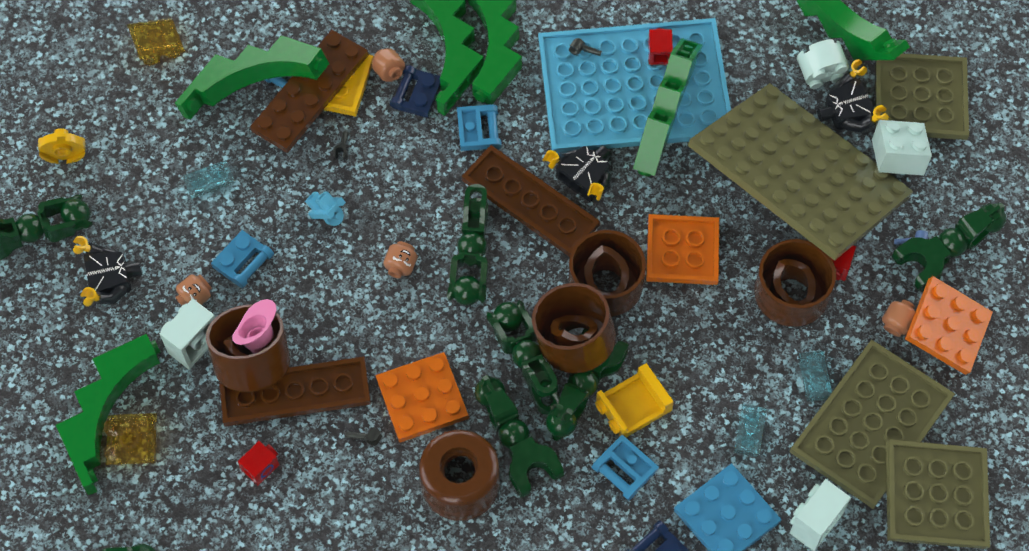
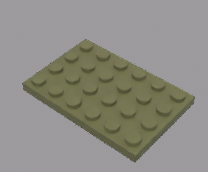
[789,339,955,509]

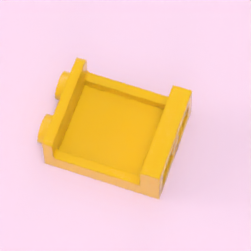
[595,363,674,438]

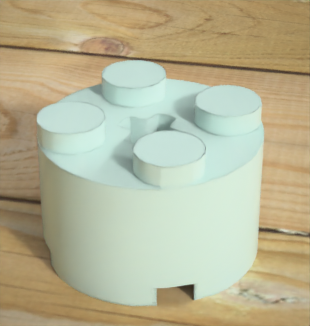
[797,39,849,89]

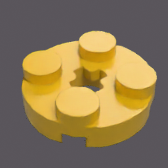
[38,129,86,164]

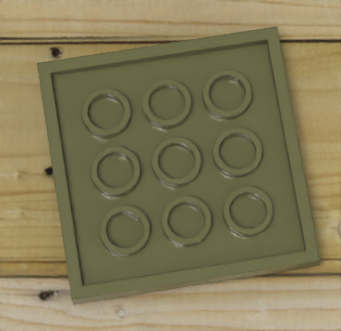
[875,53,969,140]
[886,439,990,549]

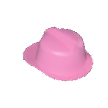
[232,299,277,354]

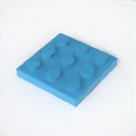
[674,463,782,551]

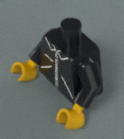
[817,59,889,133]
[542,145,611,202]
[73,236,143,306]

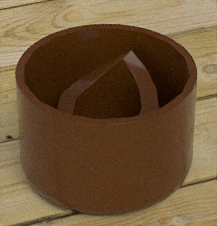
[568,230,646,317]
[754,239,836,327]
[532,283,616,373]
[206,304,290,392]
[419,430,500,521]

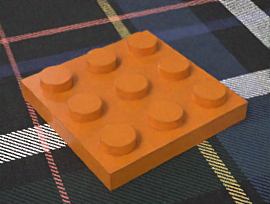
[646,214,719,285]
[905,276,993,375]
[375,352,469,443]

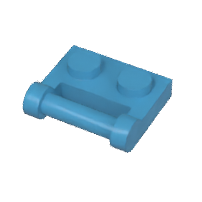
[457,104,502,151]
[211,230,274,288]
[591,435,659,501]

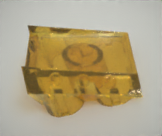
[127,18,185,66]
[104,413,157,465]

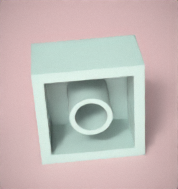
[872,120,932,176]
[159,298,215,370]
[790,479,851,551]

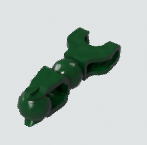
[447,184,489,306]
[0,194,93,260]
[892,203,1006,292]
[487,300,559,414]
[545,328,629,441]
[474,375,564,498]

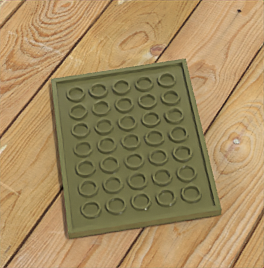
[687,83,913,260]

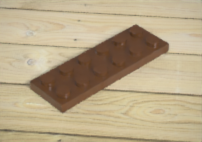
[250,30,369,153]
[461,145,600,257]
[219,356,371,427]

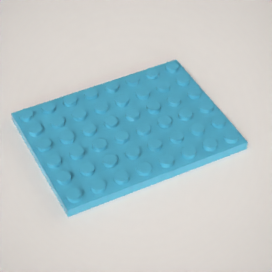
[538,18,731,153]

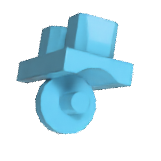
[305,191,346,226]

